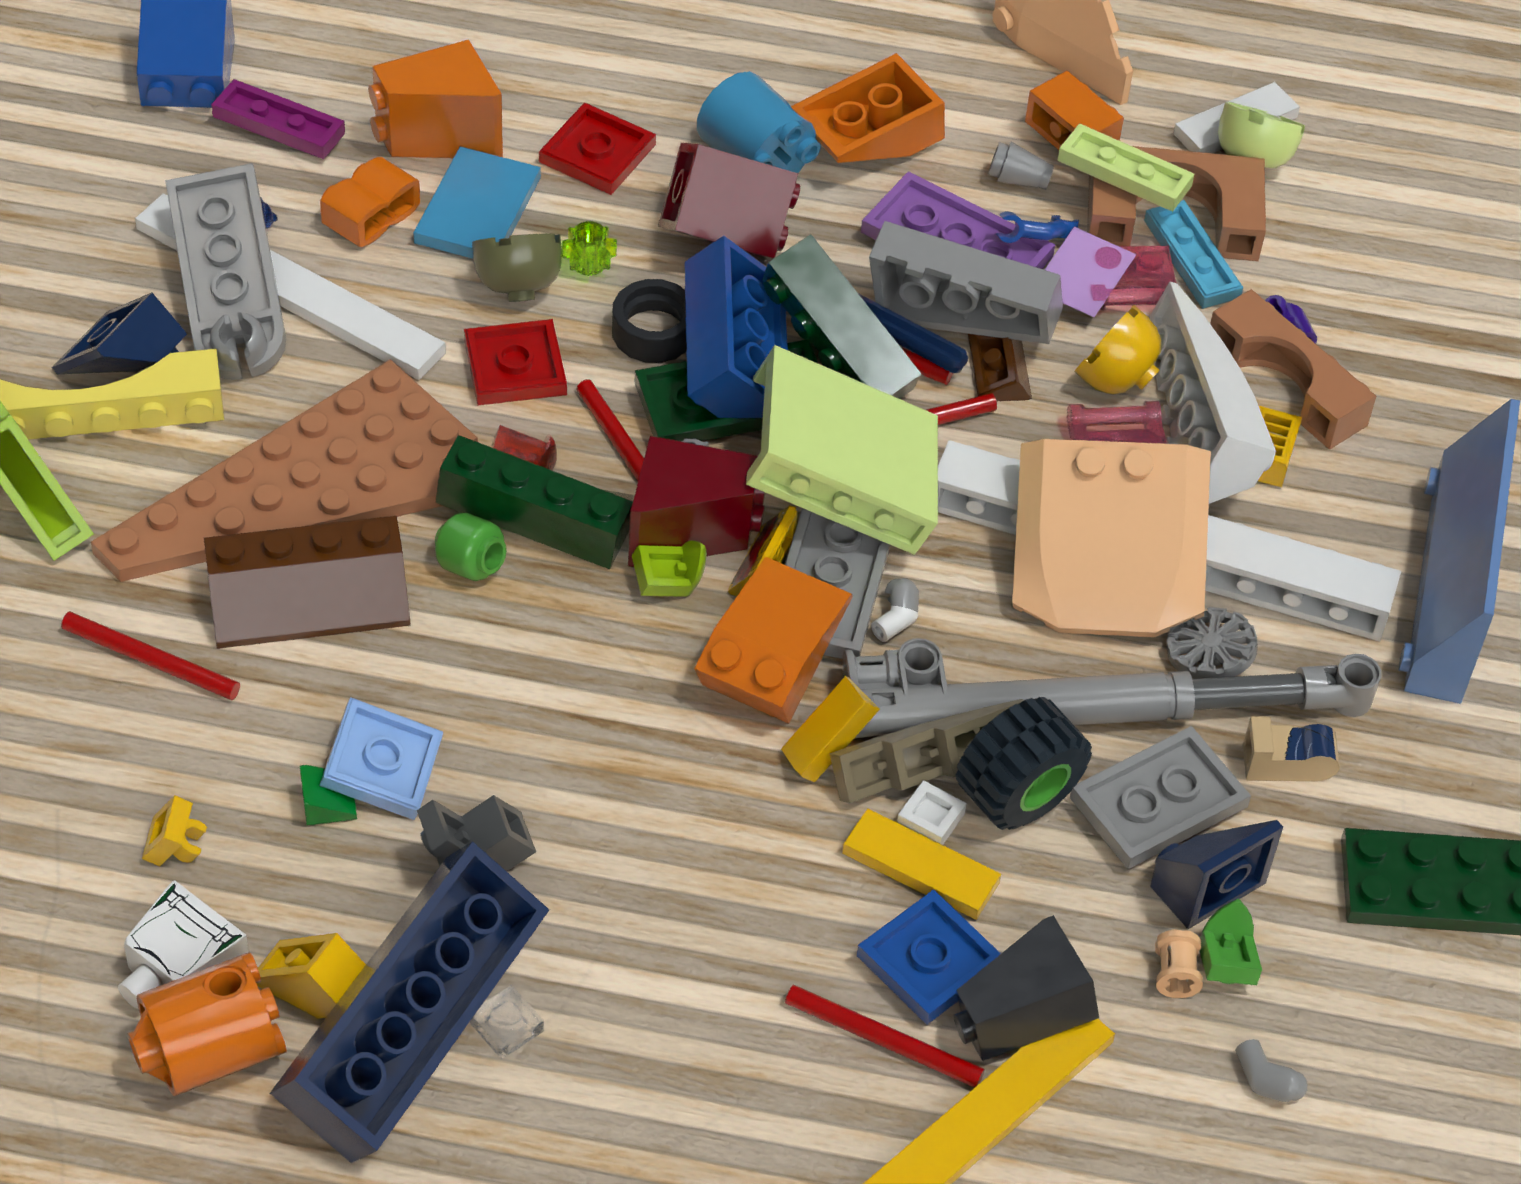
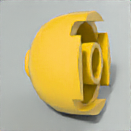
[1074,305,1161,395]

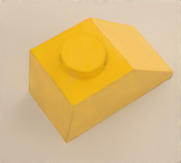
[256,933,366,1019]

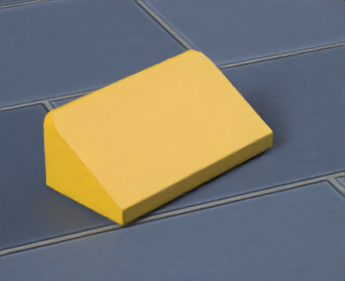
[781,676,880,782]

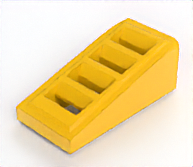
[1258,405,1302,487]

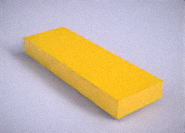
[842,808,1001,920]

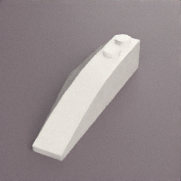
[1149,282,1276,504]

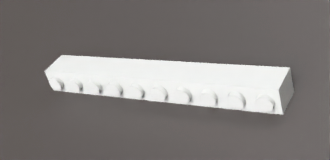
[938,440,1401,642]

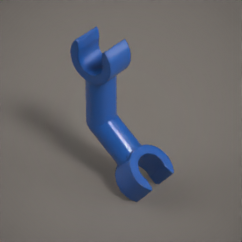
[996,211,1079,243]

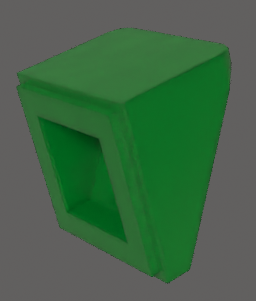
[300,765,357,826]

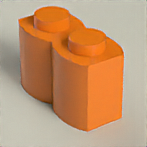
[320,157,420,247]

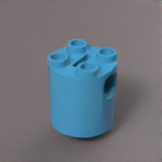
[696,71,821,173]

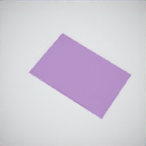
[1045,227,1137,317]

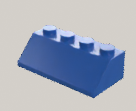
[685,236,788,418]

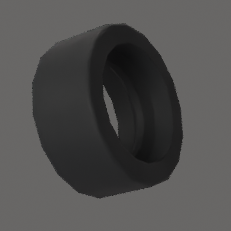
[612,279,687,363]

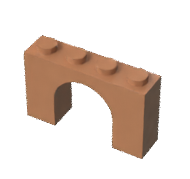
[1087,146,1266,261]

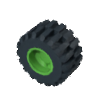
[956,697,1092,830]

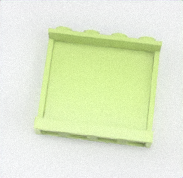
[746,345,938,555]

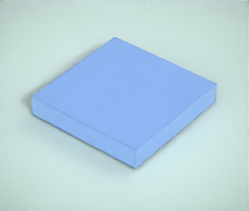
[319,697,443,820]

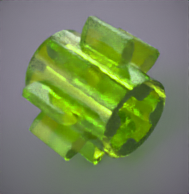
[562,221,617,276]

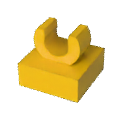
[142,795,207,867]

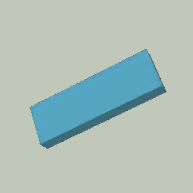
[1144,200,1243,309]

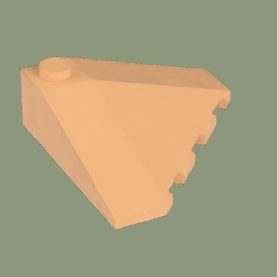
[993,0,1133,105]

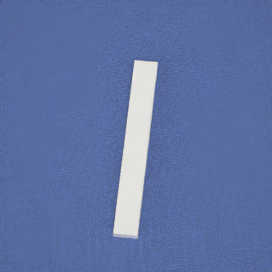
[135,193,446,380]

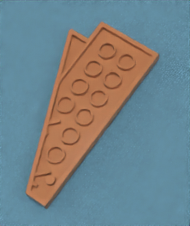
[91,359,478,582]

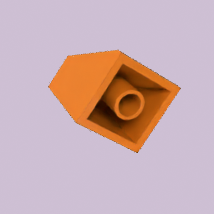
[368,39,503,158]

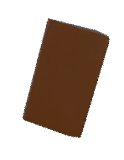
[968,334,1032,401]

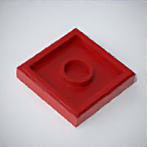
[539,102,656,195]
[464,319,567,406]

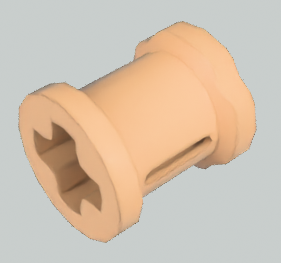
[1155,929,1203,998]

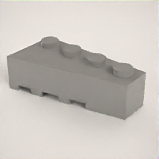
[869,221,1063,344]

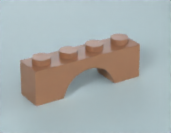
[1210,289,1377,450]

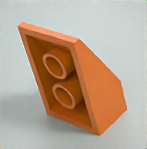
[791,53,945,163]
[694,557,853,724]

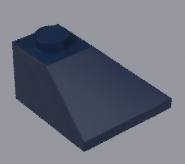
[51,292,187,375]
[1150,820,1283,929]

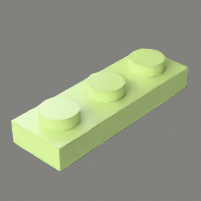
[1057,123,1194,212]

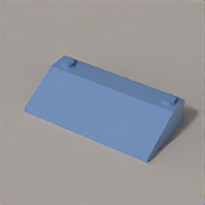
[1399,399,1520,704]

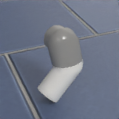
[871,578,919,642]

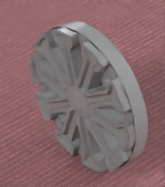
[1166,607,1258,679]

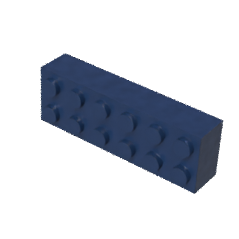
[270,841,550,1163]

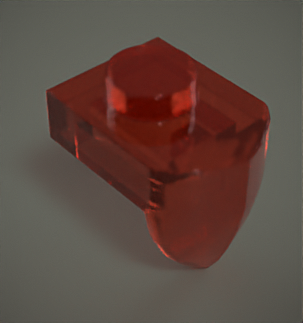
[491,425,557,471]

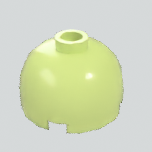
[1218,102,1305,168]

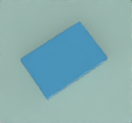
[413,146,541,259]

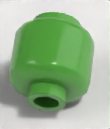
[435,513,507,581]

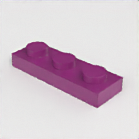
[211,79,345,159]

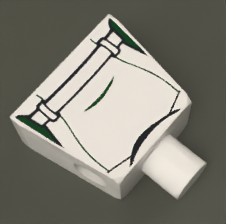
[118,880,249,1009]

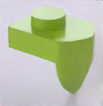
[632,540,707,597]

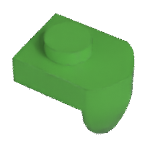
[1200,899,1262,985]

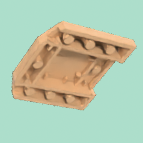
[1012,439,1211,637]

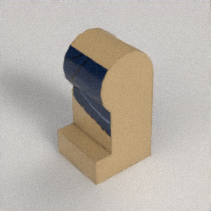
[1243,716,1340,782]

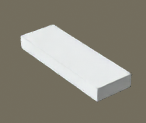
[1173,82,1300,153]

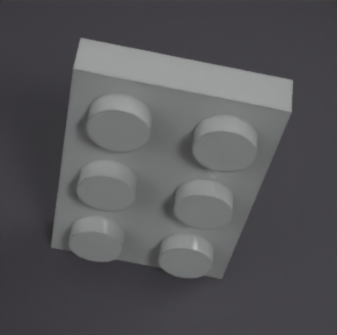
[1070,726,1251,869]

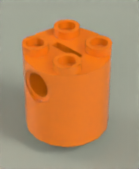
[127,952,287,1096]

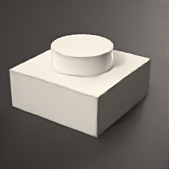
[897,780,967,845]

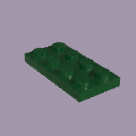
[634,339,818,442]
[1341,828,1521,936]

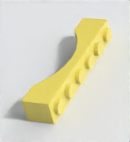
[0,349,224,439]

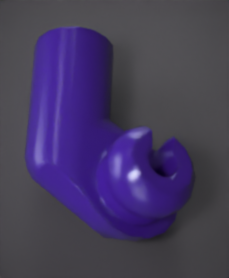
[1265,295,1317,344]

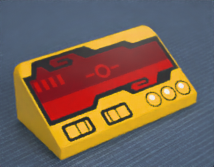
[728,505,797,596]

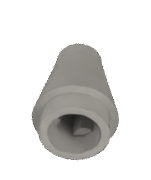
[988,142,1054,190]

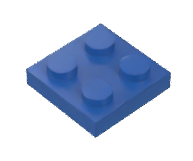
[857,890,1001,1025]

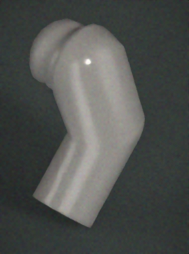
[1235,1039,1308,1102]

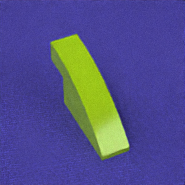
[0,401,94,561]

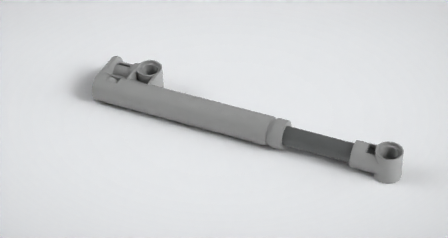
[842,638,1381,738]

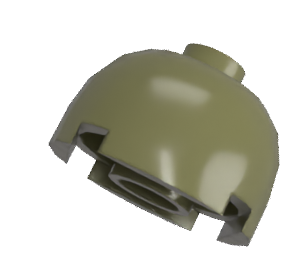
[472,233,562,302]

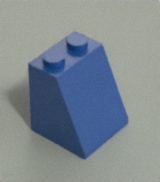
[137,0,235,108]

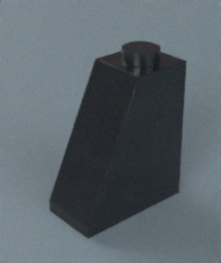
[953,915,1099,1061]

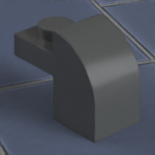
[417,795,536,871]

